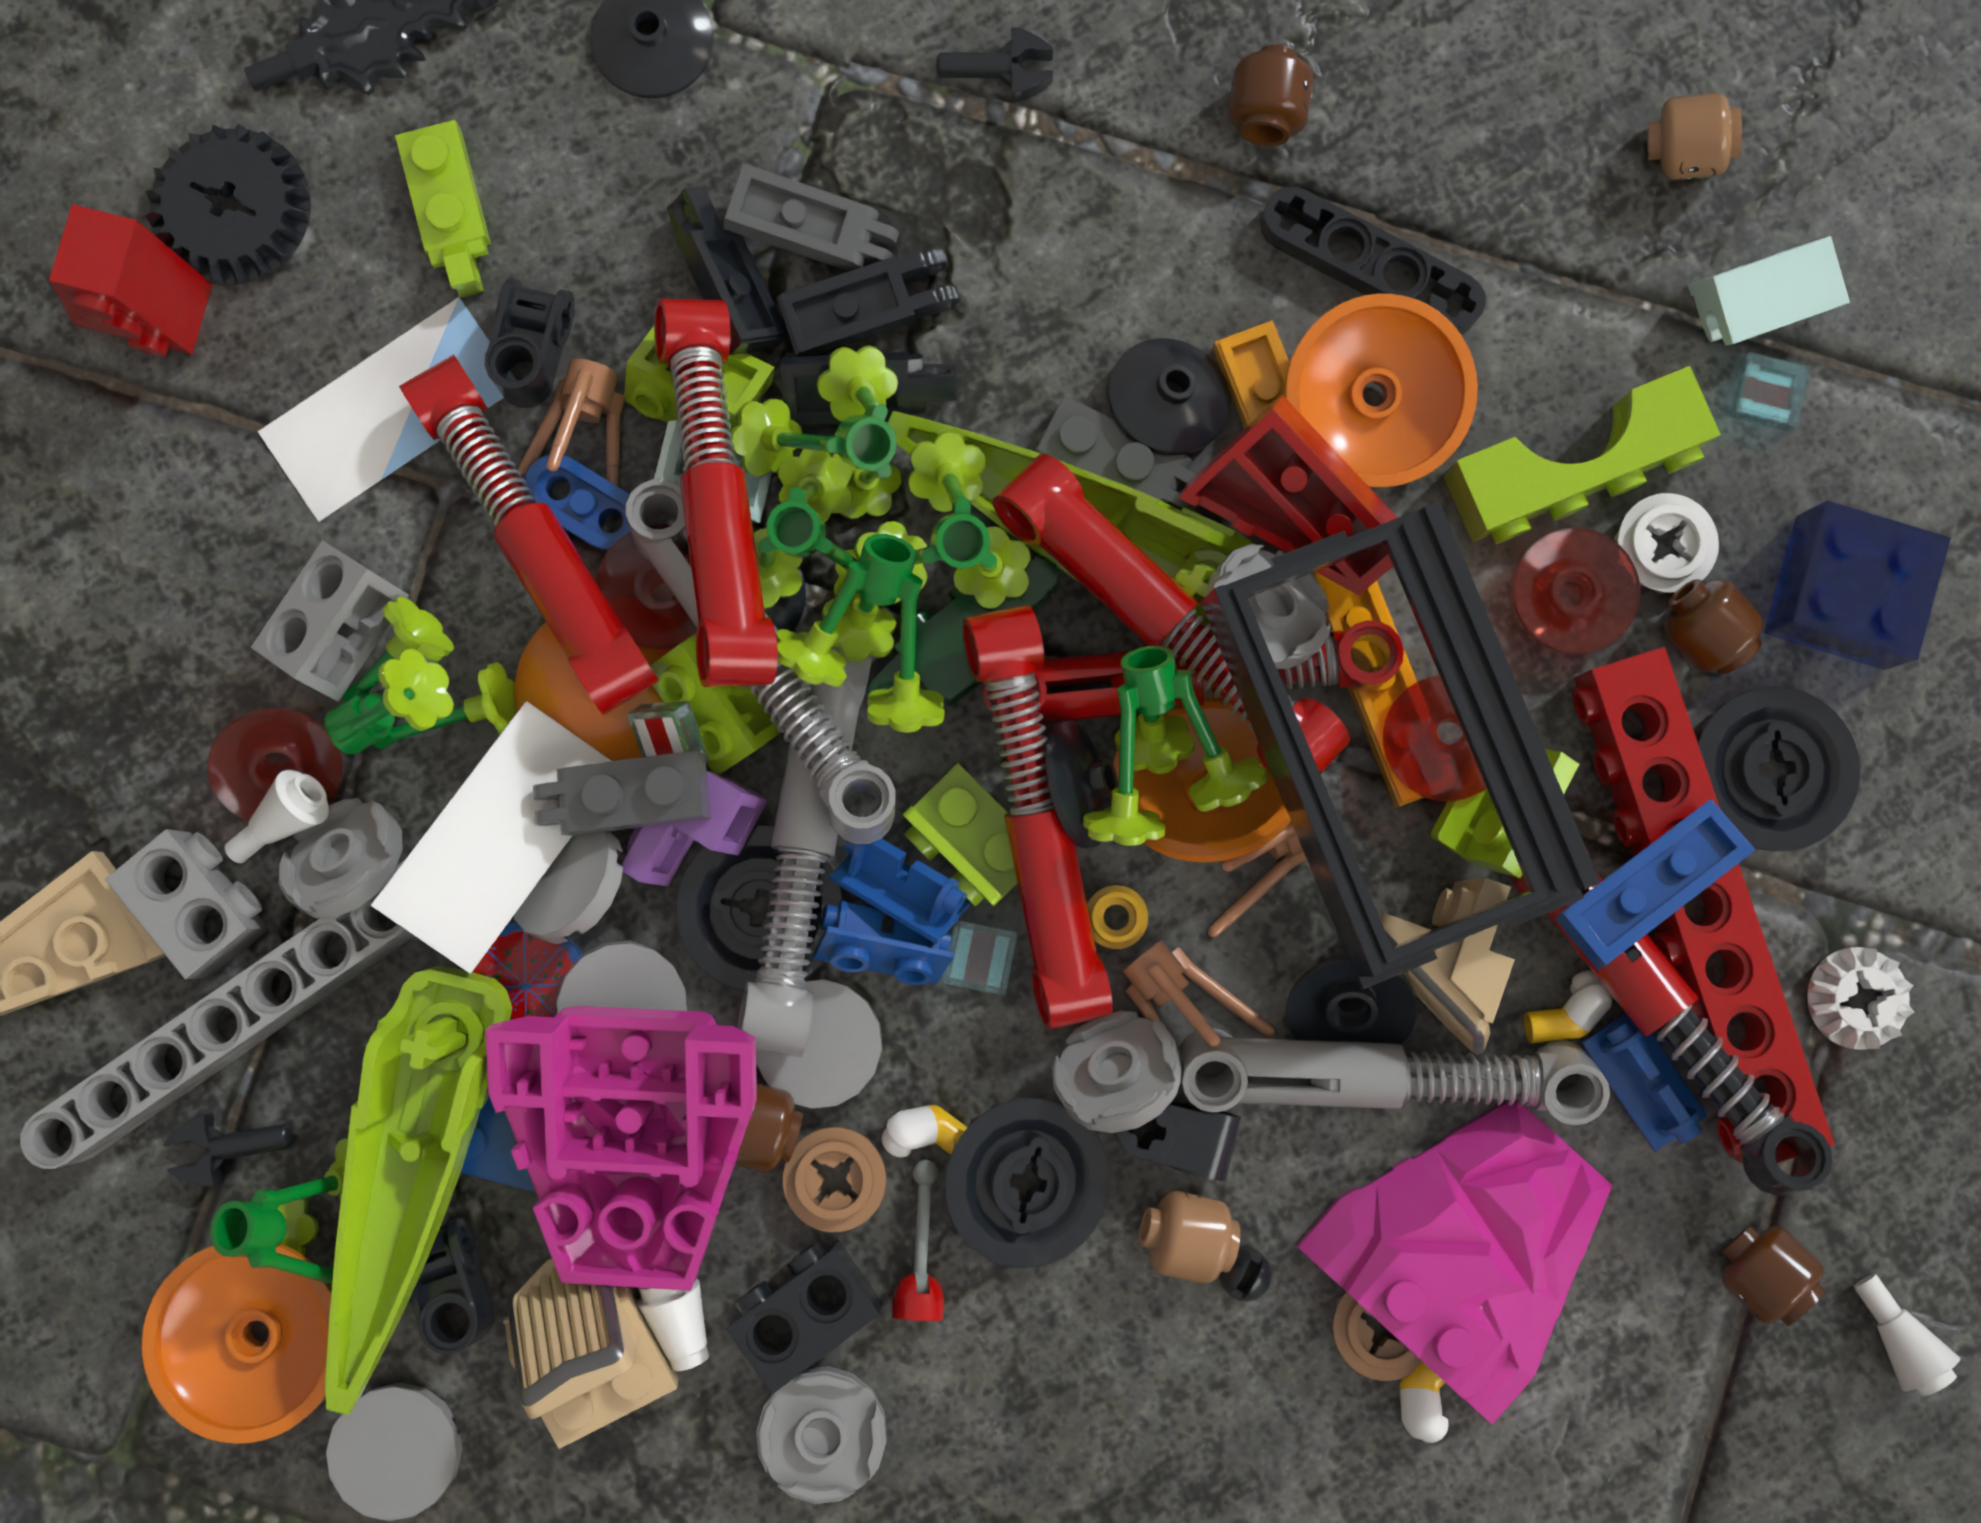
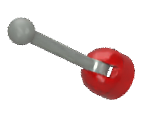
[892,1160,944,1321]

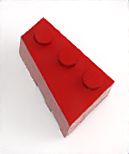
[49,204,213,357]
[1178,394,1398,595]

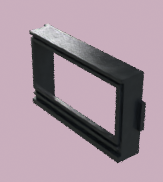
[1201,501,1601,989]

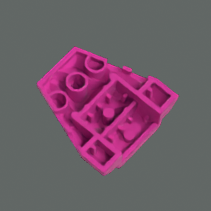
[486,1006,757,1291]
[1296,1100,1613,1425]

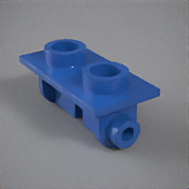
[829,838,971,944]
[813,900,954,985]
[1580,1013,1708,1152]

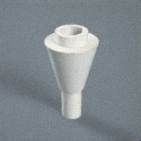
[225,770,329,863]
[1853,1274,1960,1396]

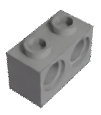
[251,540,409,702]
[105,829,269,980]

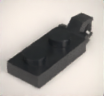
[667,186,788,355]
[780,352,958,425]

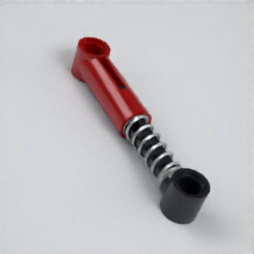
[1512,850,1833,1195]

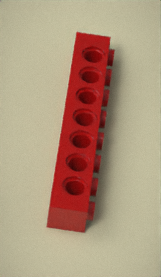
[1572,647,1835,1163]

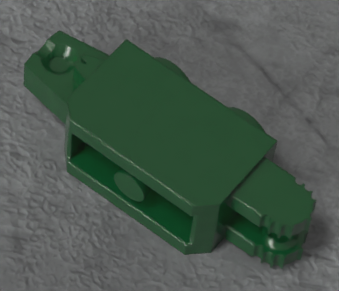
[866,556,1060,706]

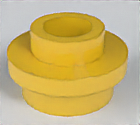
[1087,885,1148,949]

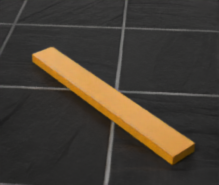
[1212,320,1457,808]

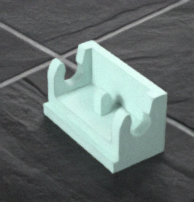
[1687,236,1850,346]

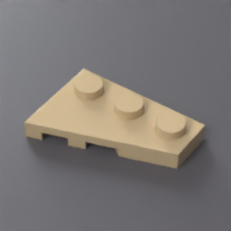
[0,851,166,1016]

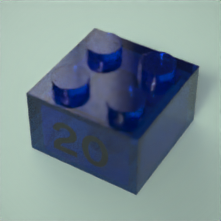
[1764,500,1951,670]

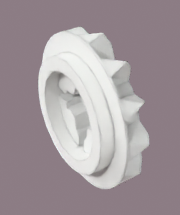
[1614,493,1719,594]
[1807,947,1915,1050]

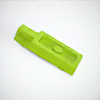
[395,120,491,298]

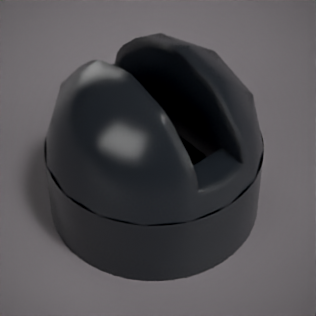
[1218,1246,1272,1301]

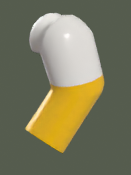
[1523,970,1612,1044]
[882,1105,968,1158]
[1399,1362,1449,1443]

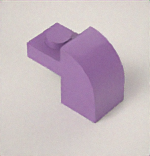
[621,771,769,886]

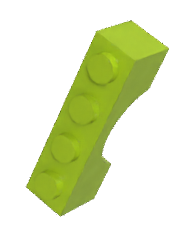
[1443,366,1721,544]

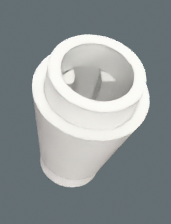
[637,1279,709,1371]

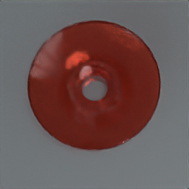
[596,524,697,649]
[1512,528,1641,654]
[1383,675,1487,802]
[207,708,343,821]

